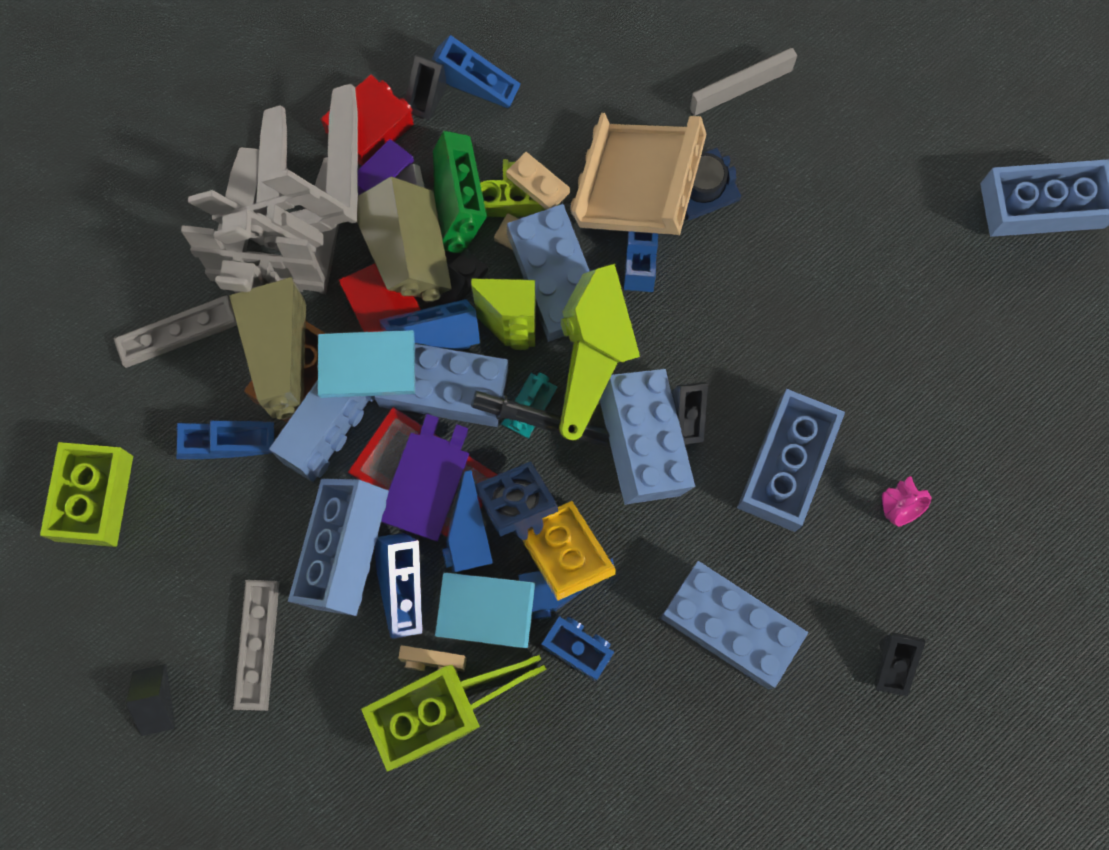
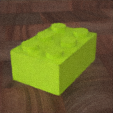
[40,442,133,547]

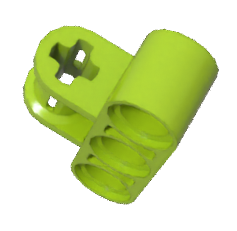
[480,159,560,217]

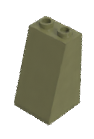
[357,176,452,301]
[229,277,306,419]

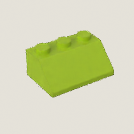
[471,279,536,350]

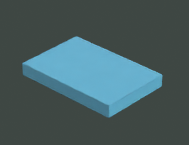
[318,330,415,398]
[435,573,535,648]

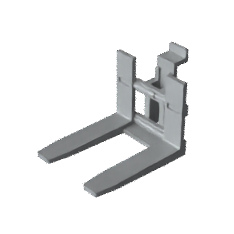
[188,84,358,253]
[181,147,339,295]

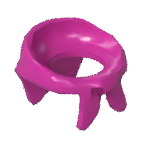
[882,476,932,527]

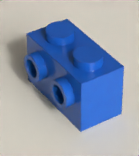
[542,616,614,682]

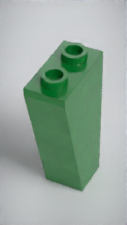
[433,131,487,253]

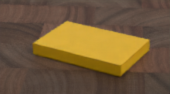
[522,501,615,601]

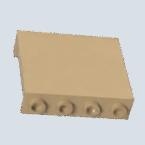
[571,113,707,235]

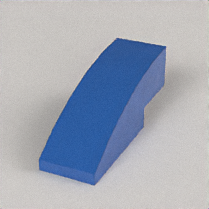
[624,231,658,292]
[176,421,274,459]

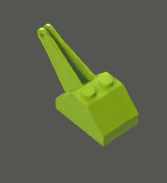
[559,264,640,440]
[361,655,546,772]

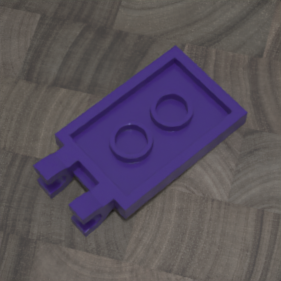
[381,414,469,542]

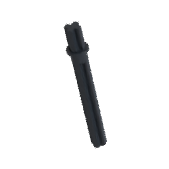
[471,391,611,448]

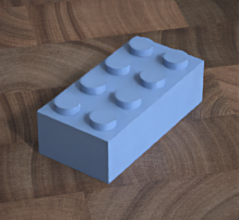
[980,159,1109,237]
[507,204,589,342]
[374,344,509,427]
[600,369,695,505]
[269,380,375,482]
[737,389,845,532]
[288,479,389,616]
[661,561,809,690]

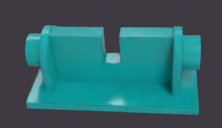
[502,373,558,439]

